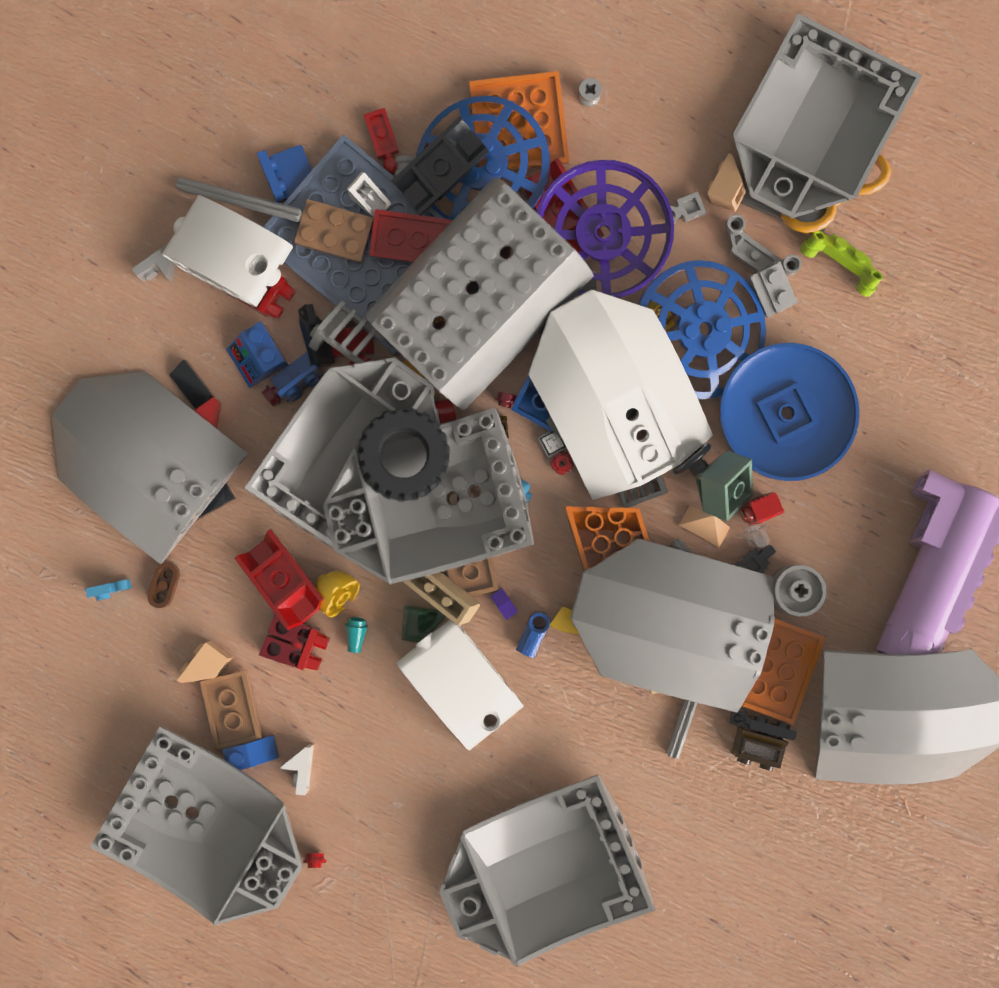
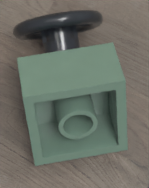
[673,443,753,521]

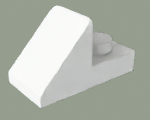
[280,744,314,795]

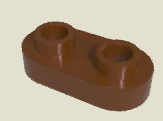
[147,563,180,608]

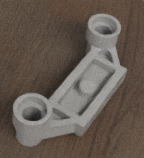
[725,214,802,276]

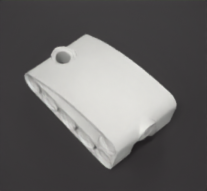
[162,195,293,307]
[396,619,524,751]

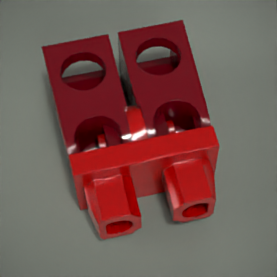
[225,276,296,319]
[259,614,330,670]

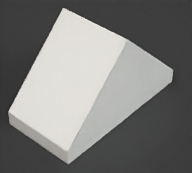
[347,172,392,218]

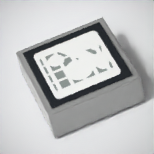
[537,430,567,458]

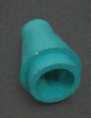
[345,617,368,653]

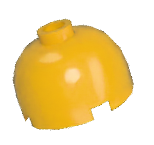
[315,570,360,618]

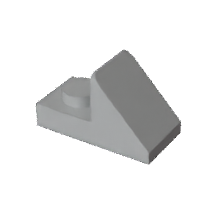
[132,242,176,282]

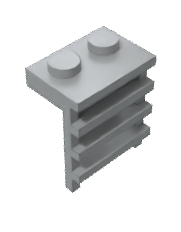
[309,301,385,364]

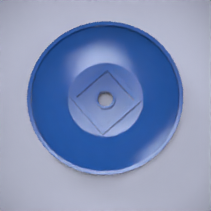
[720,343,859,481]

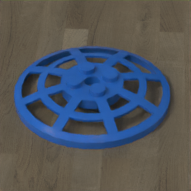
[416,96,550,220]
[638,260,766,399]

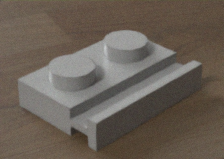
[748,261,798,318]

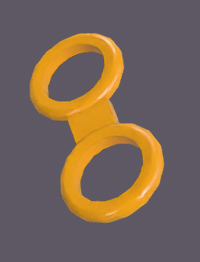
[781,154,891,233]

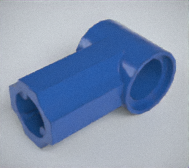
[516,610,550,658]

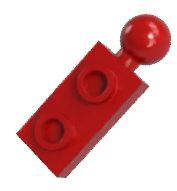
[363,108,399,175]

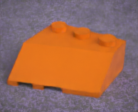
[565,506,650,572]

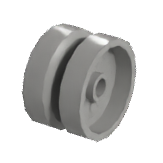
[772,565,827,617]

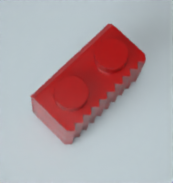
[739,492,784,525]

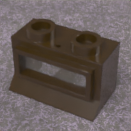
[731,726,789,771]

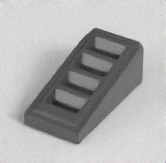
[618,474,669,508]

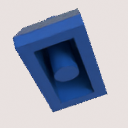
[223,735,279,770]

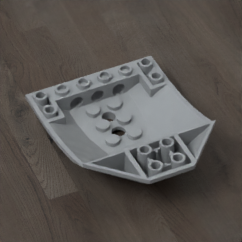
[323,407,534,584]
[90,725,303,926]

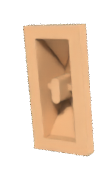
[679,505,730,548]

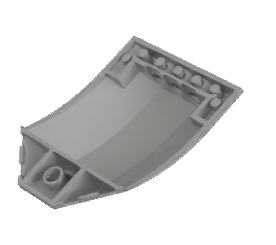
[732,13,922,218]
[244,358,440,549]
[52,371,249,564]
[570,539,774,713]
[815,648,999,784]
[439,774,655,967]

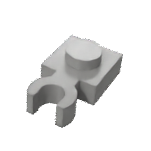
[662,191,706,224]

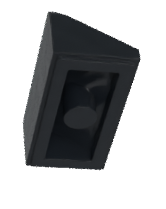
[169,359,215,409]

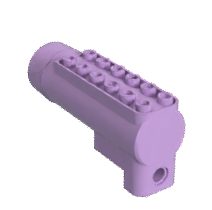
[875,469,999,654]

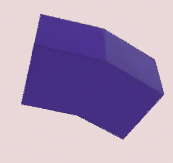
[490,588,518,620]

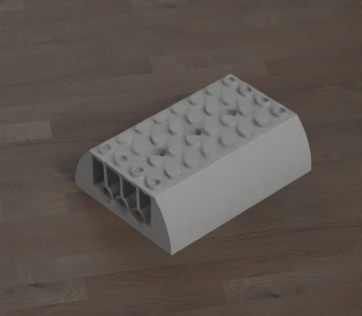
[364,177,594,410]

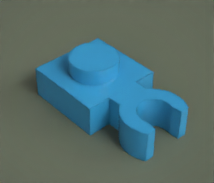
[85,579,132,601]

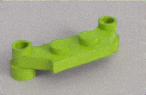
[800,230,883,297]

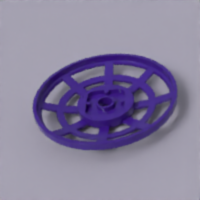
[537,160,674,298]

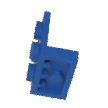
[257,145,312,203]
[270,353,324,402]

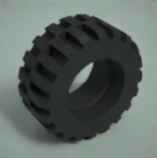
[357,407,450,502]

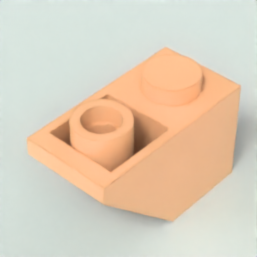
[707,153,746,212]
[177,641,233,683]

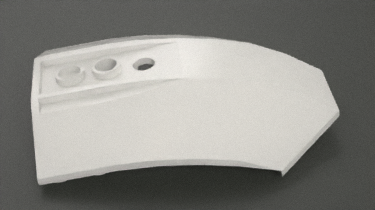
[528,290,713,500]

